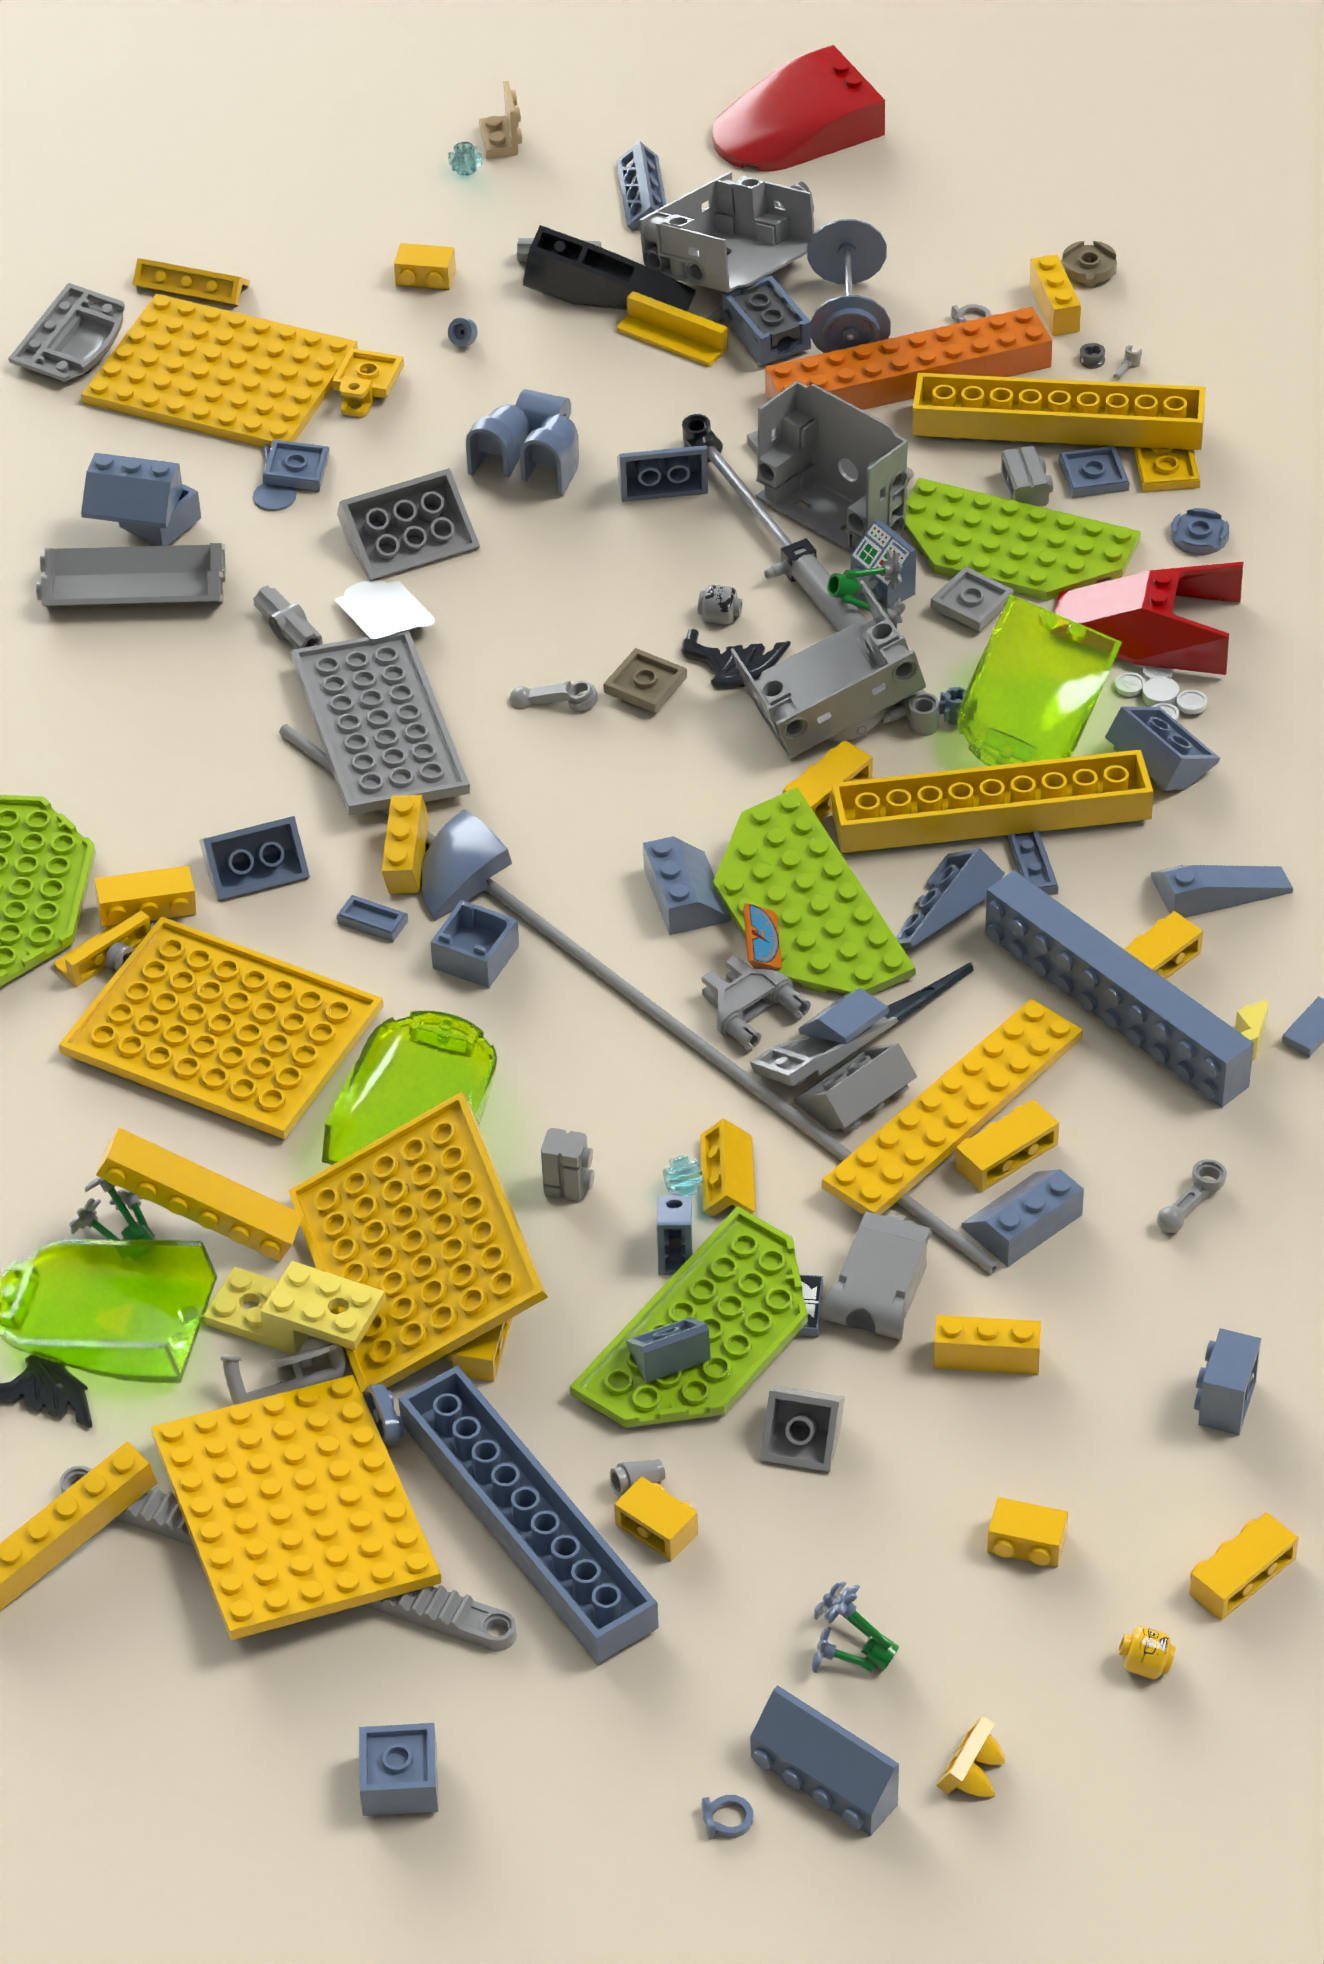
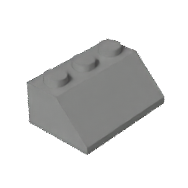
[794,1043,917,1132]

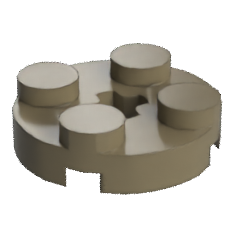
[1062,241,1117,288]

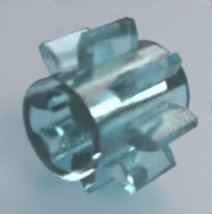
[448,142,482,176]
[663,1155,703,1196]

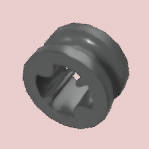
[1080,343,1105,369]

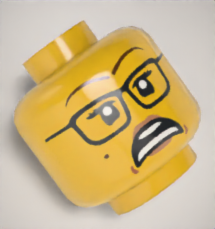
[1118,1626,1176,1679]

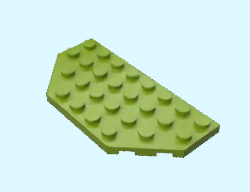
[904,478,1141,601]
[713,787,916,995]
[0,795,96,987]
[569,1206,808,1428]

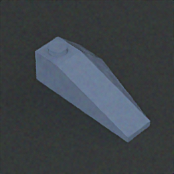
[896,848,1005,948]
[1151,865,1293,918]

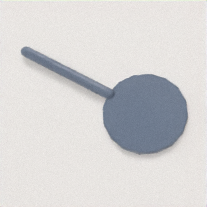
[253,445,296,511]

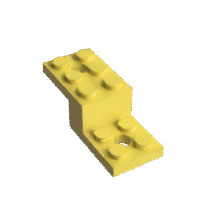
[203,1261,386,1354]

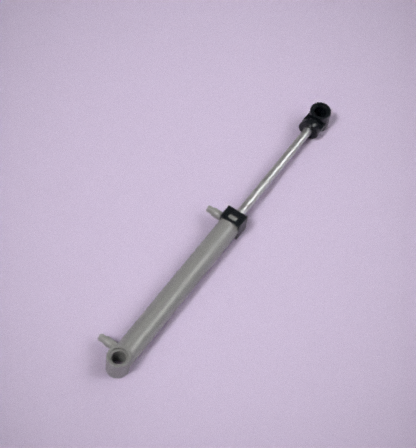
[682,414,939,736]

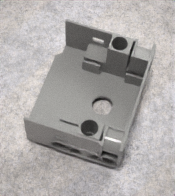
[639,172,815,293]
[756,381,908,553]
[730,580,926,759]

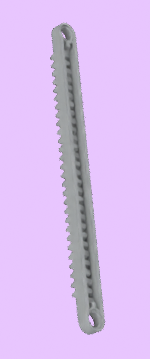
[60,1466,517,1651]

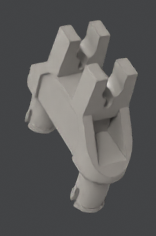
[702,955,811,1050]

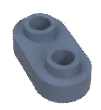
[365,1384,404,1446]

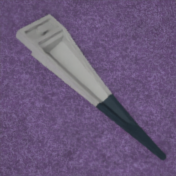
[750,963,974,1087]

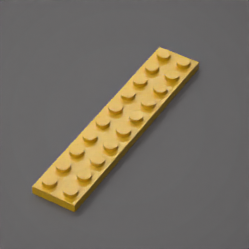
[821,998,1083,1215]

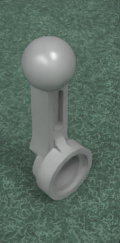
[509,681,598,711]
[1157,1159,1227,1233]

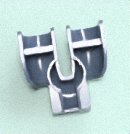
[466,389,579,495]

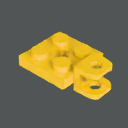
[332,348,404,417]

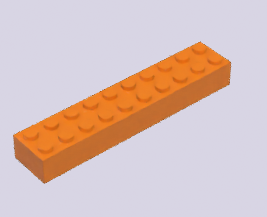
[765,307,1053,410]

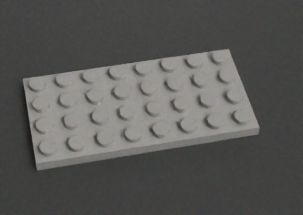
[291,630,470,815]

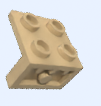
[479,81,522,159]

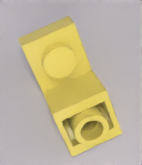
[1235,1000,1269,1060]

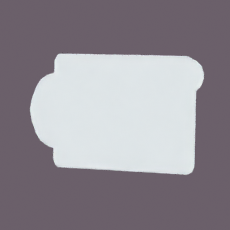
[335,580,435,639]

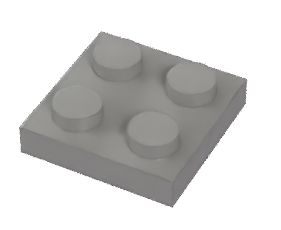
[930,566,1014,632]

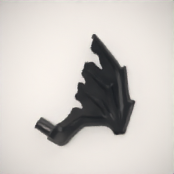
[681,629,791,688]
[0,1353,92,1428]

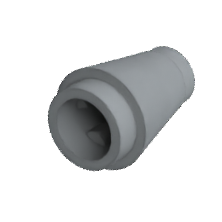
[610,1459,665,1496]

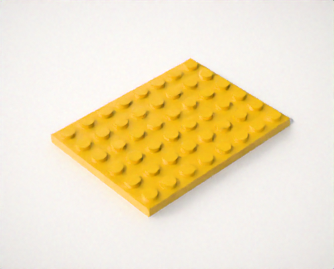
[81,294,358,449]
[59,916,384,1140]
[288,1092,548,1396]
[151,1374,441,1641]

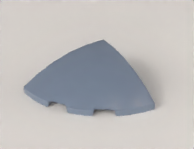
[421,809,512,921]

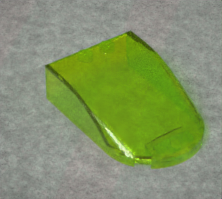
[957,594,1122,766]
[322,1010,497,1165]
[0,1239,218,1383]

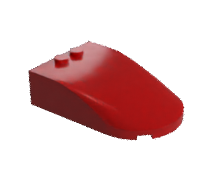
[712,45,885,171]

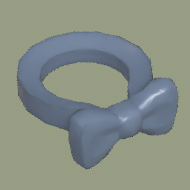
[701,1795,753,1838]

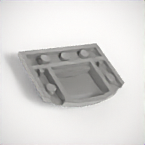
[8,283,125,382]

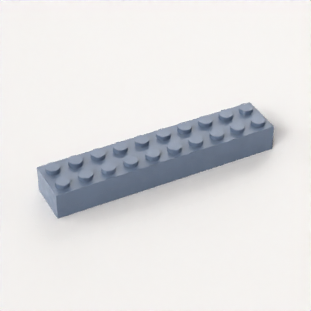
[985,870,1254,1108]
[398,1365,659,1664]

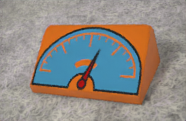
[743,903,782,971]

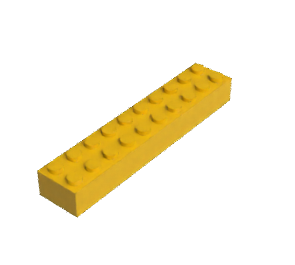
[913,373,1206,450]
[832,750,1153,853]

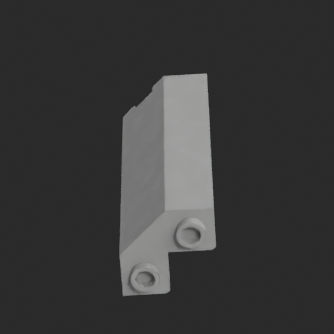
[36,543,226,607]

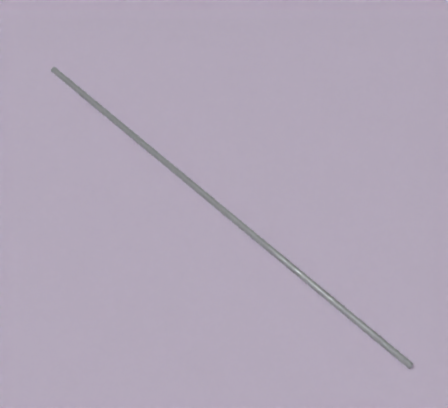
[279,724,999,1274]

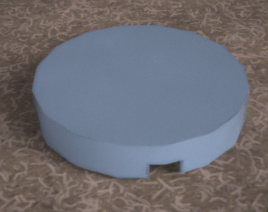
[1171,508,1229,555]

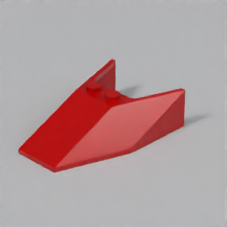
[1050,561,1244,675]

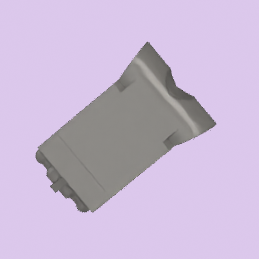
[819,1211,932,1340]

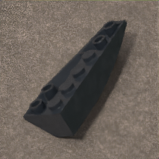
[523,225,696,312]

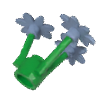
[812,1582,899,1673]

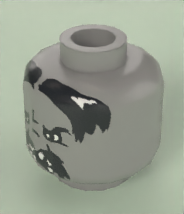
[698,585,743,625]

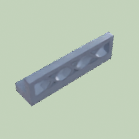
[617,141,666,231]

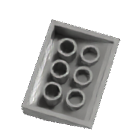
[337,468,480,581]

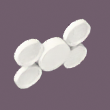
[1115,666,1207,722]

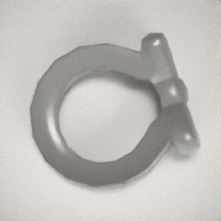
[951,304,991,323]

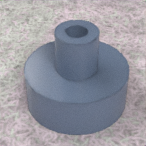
[448,318,478,346]

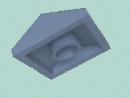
[798,988,889,1044]

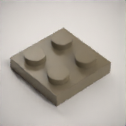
[603,648,687,714]

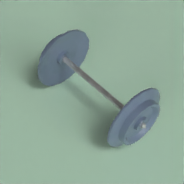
[807,219,891,353]

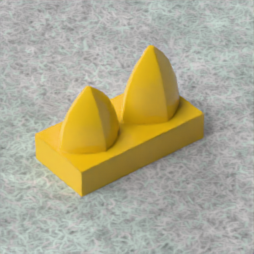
[936,1716,1005,1797]

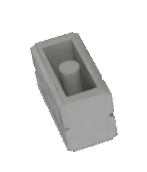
[1001,446,1053,506]
[541,1128,595,1202]

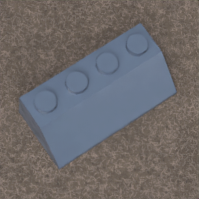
[750,1685,899,1836]

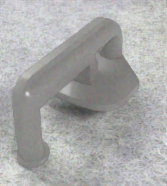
[220,1343,346,1405]

